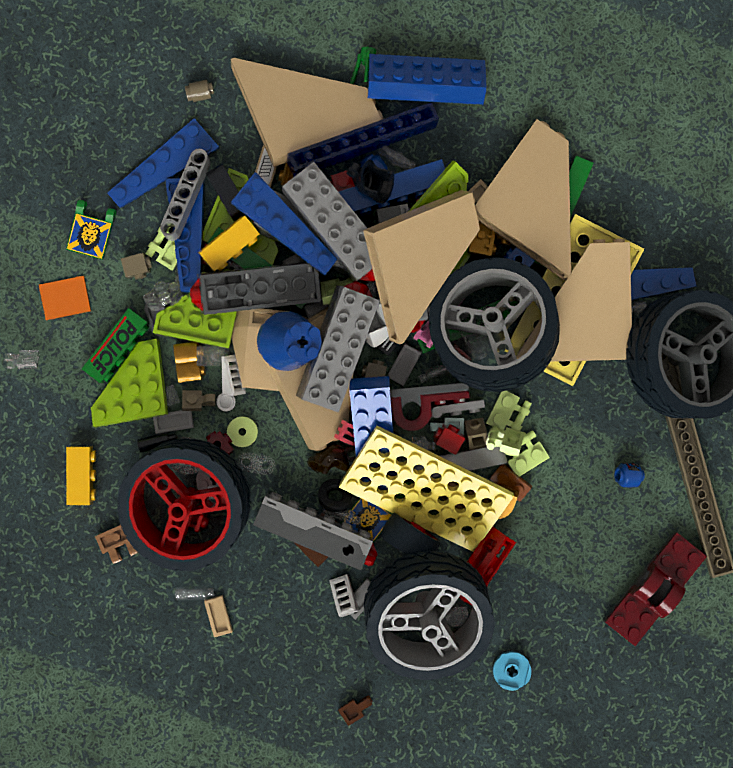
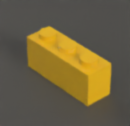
[198,215,260,271]
[66,446,96,505]

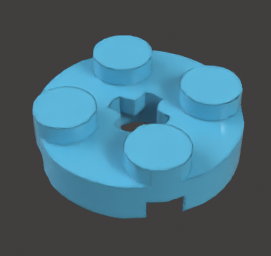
[493,651,532,691]

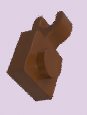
[338,695,373,726]

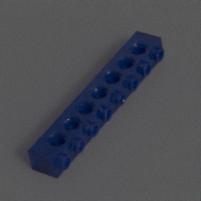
[287,102,439,178]

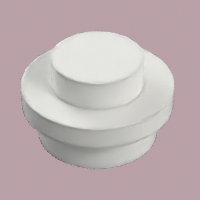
[216,393,236,411]

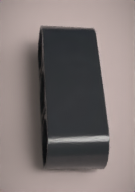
[206,164,245,221]

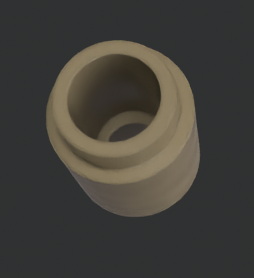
[185,79,214,102]

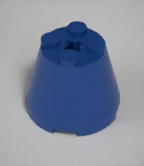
[257,312,322,371]

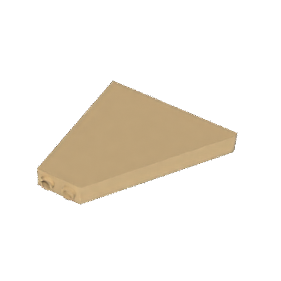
[231,58,383,167]
[475,119,571,281]
[363,190,480,344]
[516,239,632,362]
[260,307,354,451]

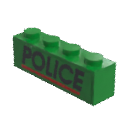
[82,308,149,383]

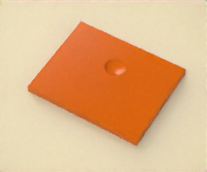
[39,276,91,320]

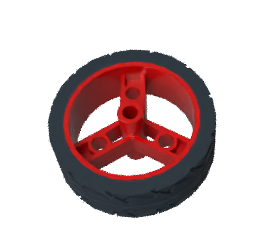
[117,438,251,571]

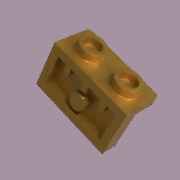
[468,221,498,259]

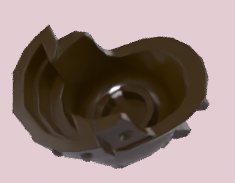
[306,443,356,474]

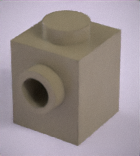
[121,253,152,280]
[361,360,387,378]
[464,417,487,450]

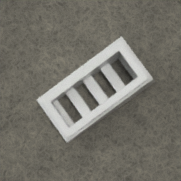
[221,354,246,396]
[329,574,359,617]

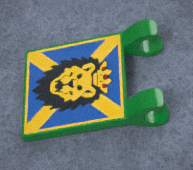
[66,200,117,260]
[341,498,393,543]

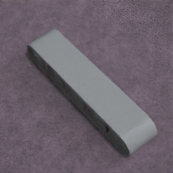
[160,149,211,241]
[414,446,508,478]

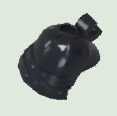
[346,159,394,204]

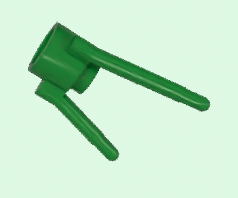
[350,47,376,85]

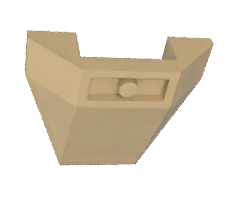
[232,308,308,391]

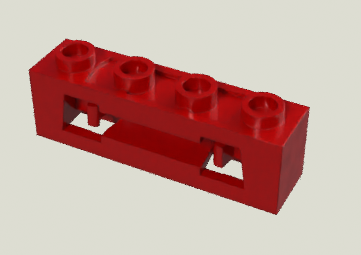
[459,527,516,606]

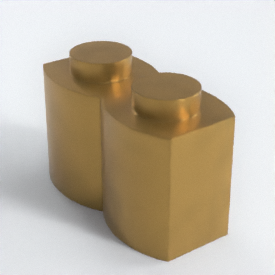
[173,342,206,383]

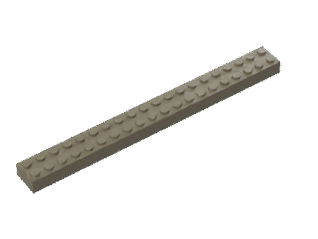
[661,354,733,578]

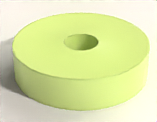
[227,416,258,447]

